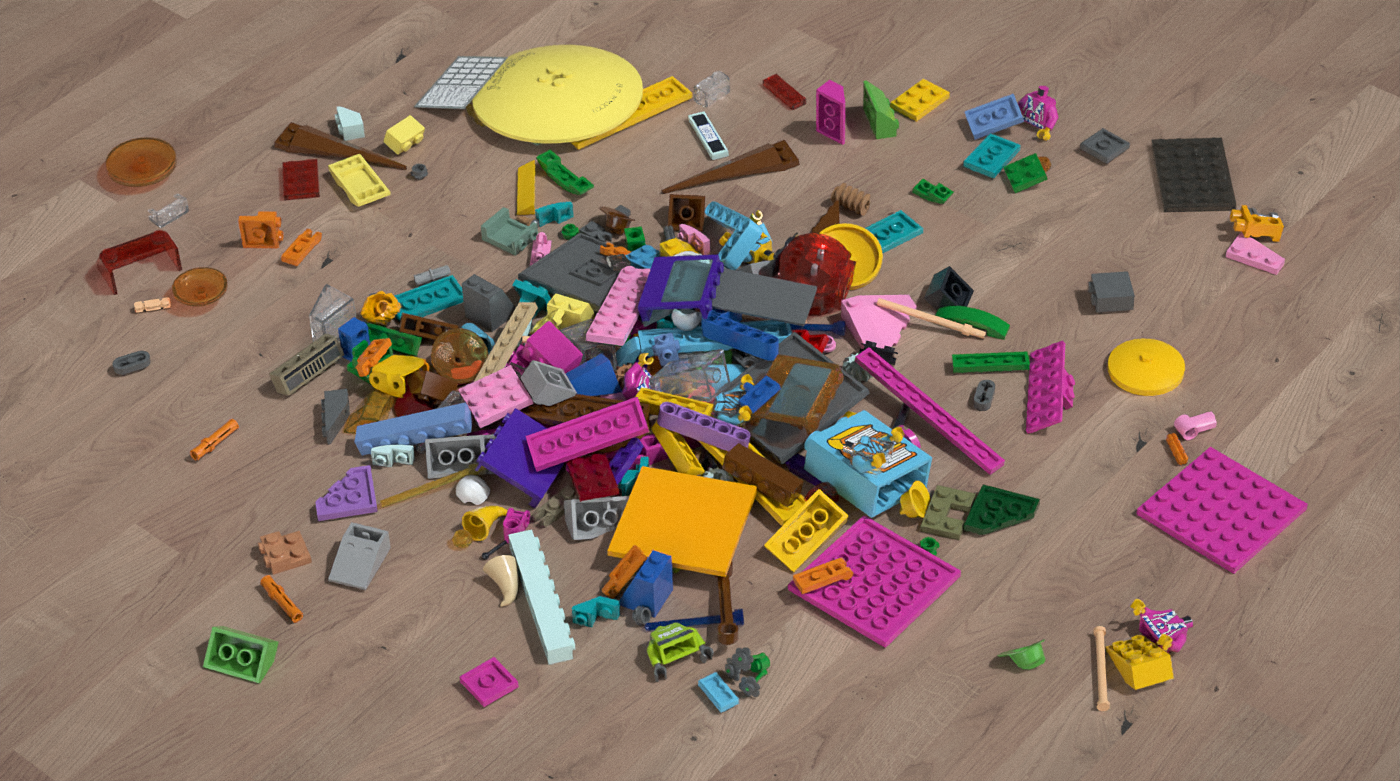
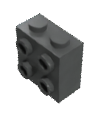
[1087,271,1135,312]

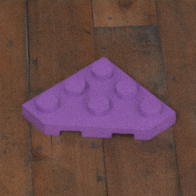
[315,465,378,521]

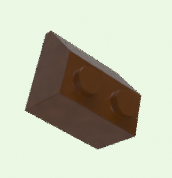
[406,371,458,407]

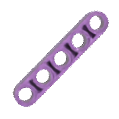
[657,402,751,451]

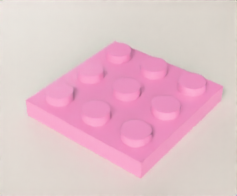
[458,365,533,428]

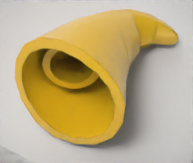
[462,506,508,541]

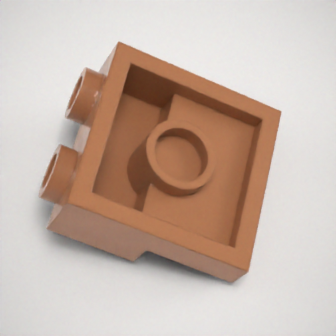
[258,531,312,575]

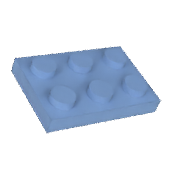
[964,94,1024,140]

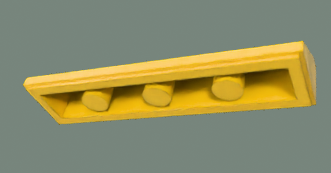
[517,160,536,215]
[635,387,714,416]
[651,421,705,476]

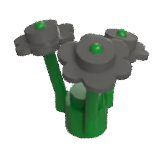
[725,647,770,697]

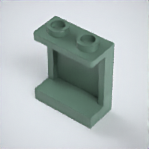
[481,207,538,256]

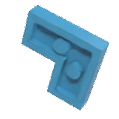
[622,245,660,269]

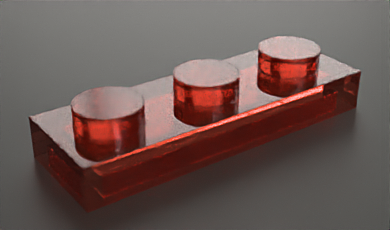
[763,74,806,111]

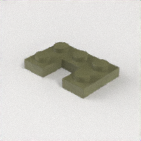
[920,485,976,540]

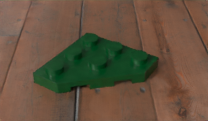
[964,484,1040,535]

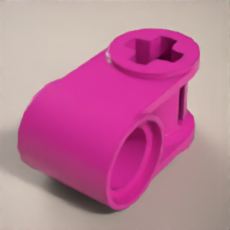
[503,508,530,543]

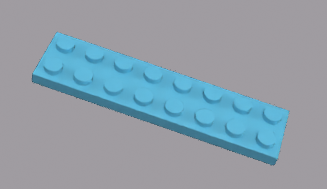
[638,320,792,356]

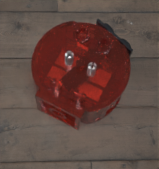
[772,232,856,316]

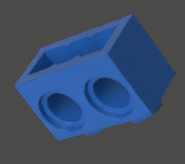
[338,317,370,362]

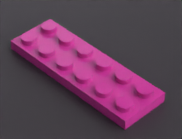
[526,397,649,472]

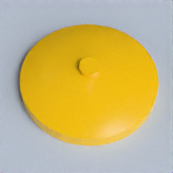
[809,224,883,291]
[1108,338,1185,396]

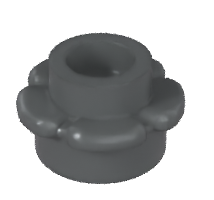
[411,164,428,180]
[632,606,651,626]

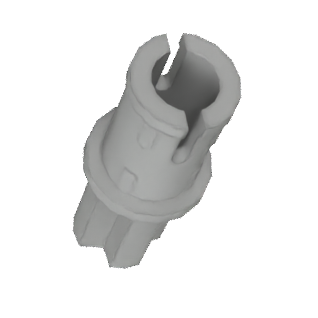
[413,265,451,286]

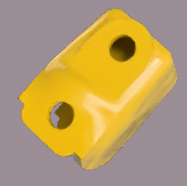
[369,355,429,398]

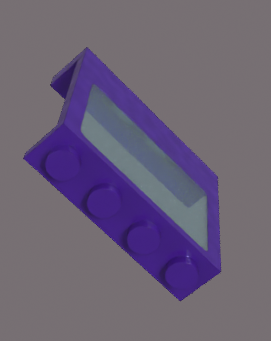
[637,254,724,321]

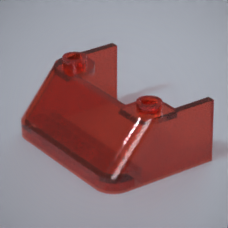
[96,230,182,295]

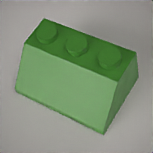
[863,80,899,140]
[203,626,279,683]

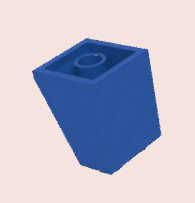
[619,550,673,617]

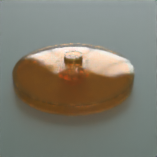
[106,137,177,187]

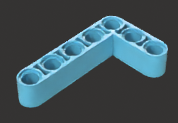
[705,201,762,270]

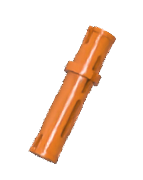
[190,419,239,461]
[260,575,303,623]

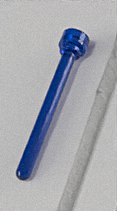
[790,321,846,336]
[644,608,744,631]

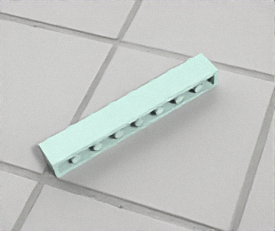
[508,530,576,665]

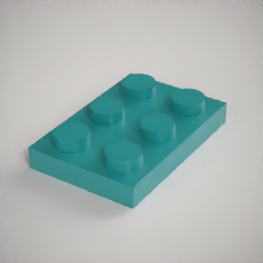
[963,133,1021,178]

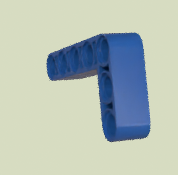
[701,308,779,361]

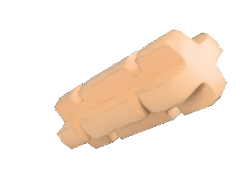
[134,297,171,313]

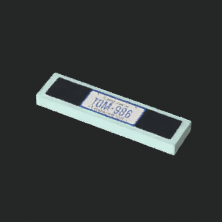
[688,111,729,160]

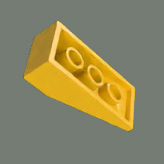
[764,489,849,573]

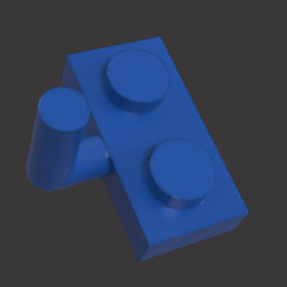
[738,375,781,414]

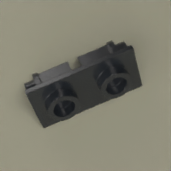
[859,340,898,365]

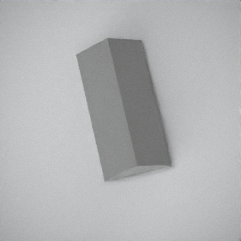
[425,434,496,479]

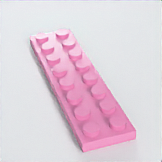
[586,266,650,346]

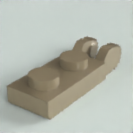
[531,485,579,527]

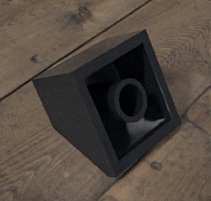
[924,266,974,311]

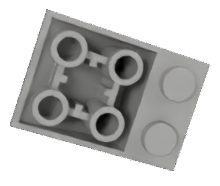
[328,522,391,590]

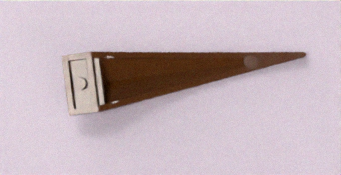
[274,122,407,170]
[662,140,800,194]

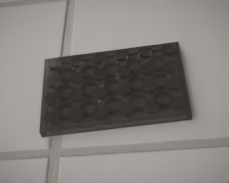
[1151,137,1237,213]

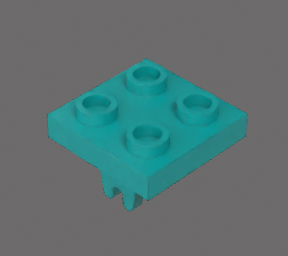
[512,279,552,320]

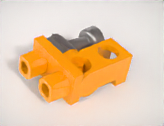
[1229,205,1284,242]

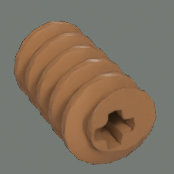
[831,183,871,216]

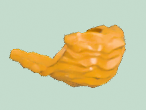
[360,291,401,326]

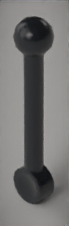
[481,540,507,560]

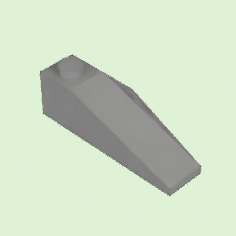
[564,496,630,540]

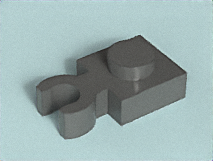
[579,221,612,242]

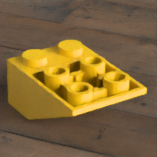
[1105,635,1174,690]

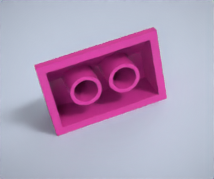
[816,80,845,145]
[522,321,583,373]

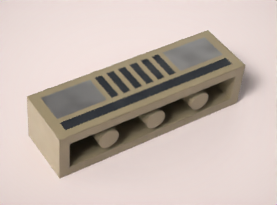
[269,333,344,396]

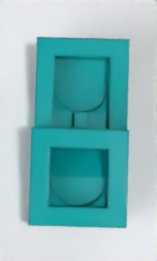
[535,202,574,227]

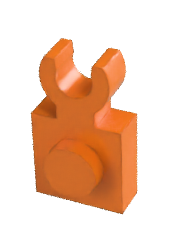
[600,242,631,265]

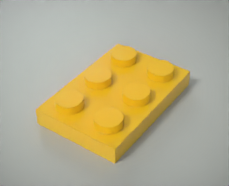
[890,79,950,122]

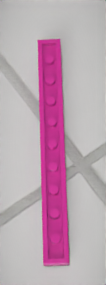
[855,348,1005,475]

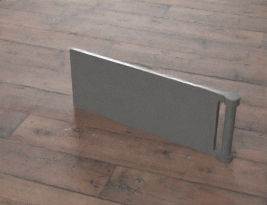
[662,261,817,326]

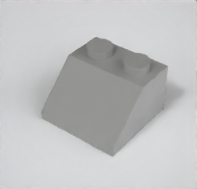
[521,360,577,406]

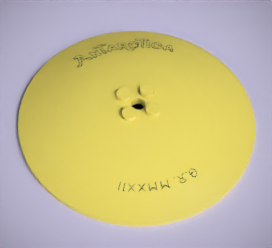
[472,45,643,143]

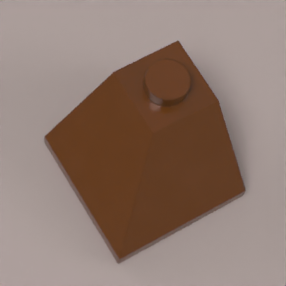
[668,194,706,232]

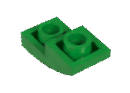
[912,178,954,204]

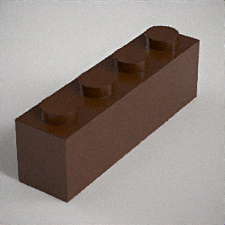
[722,443,804,507]

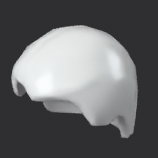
[672,309,702,331]
[456,475,490,505]

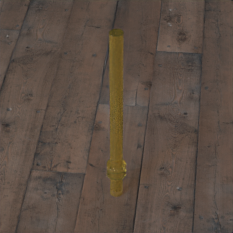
[380,463,487,508]

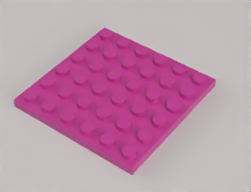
[1136,447,1308,574]
[788,516,961,648]

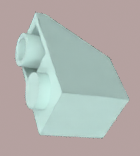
[334,106,365,141]

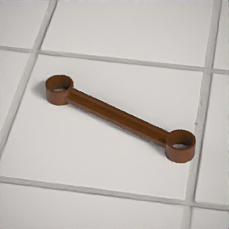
[713,561,738,645]

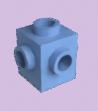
[652,333,681,366]

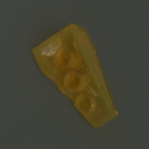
[344,388,395,434]

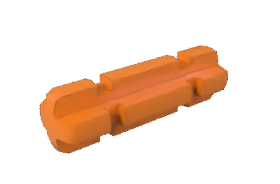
[1166,433,1188,465]

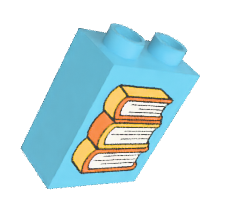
[804,410,932,518]

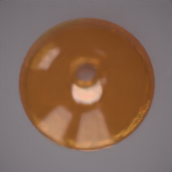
[172,267,228,307]
[431,328,488,384]

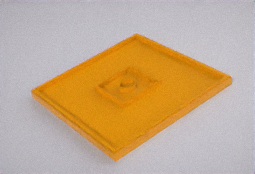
[607,466,757,577]

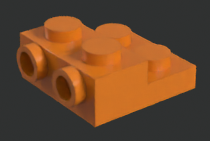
[238,211,284,248]

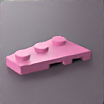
[1226,232,1285,275]

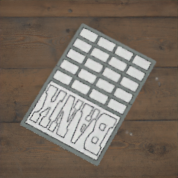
[414,56,508,109]

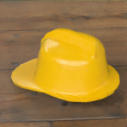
[899,481,931,518]

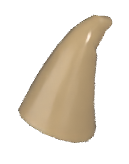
[483,555,518,607]

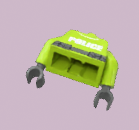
[647,623,713,682]

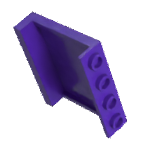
[475,408,565,508]

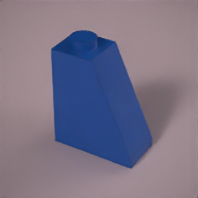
[565,354,622,396]

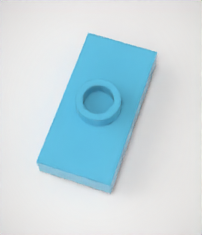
[698,672,739,712]

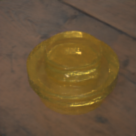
[452,529,473,548]

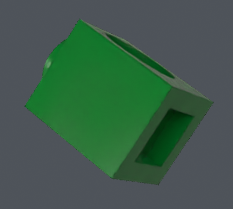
[624,226,646,252]

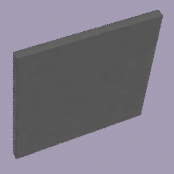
[518,233,627,312]
[713,332,870,464]

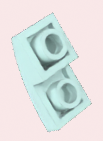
[371,445,415,467]

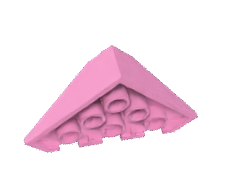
[841,295,917,349]

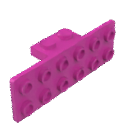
[1026,340,1075,434]

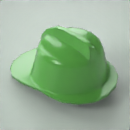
[997,639,1046,670]

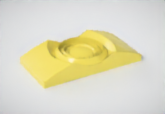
[328,154,391,207]

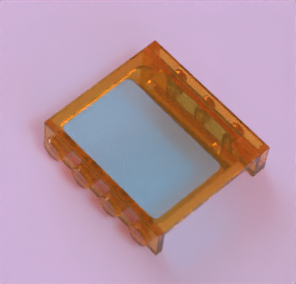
[749,354,844,436]

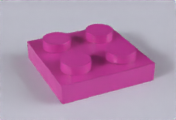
[460,657,519,707]

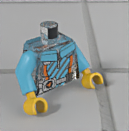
[711,374,754,429]
[843,427,904,479]

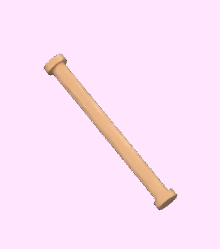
[1093,626,1110,711]

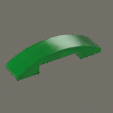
[536,150,594,195]
[935,306,1010,340]

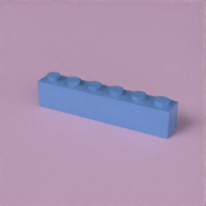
[354,402,473,456]

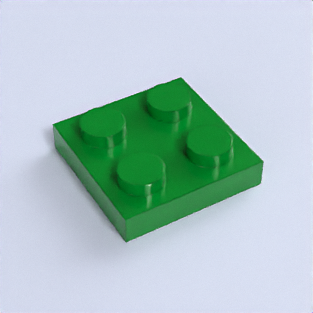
[1003,153,1048,193]

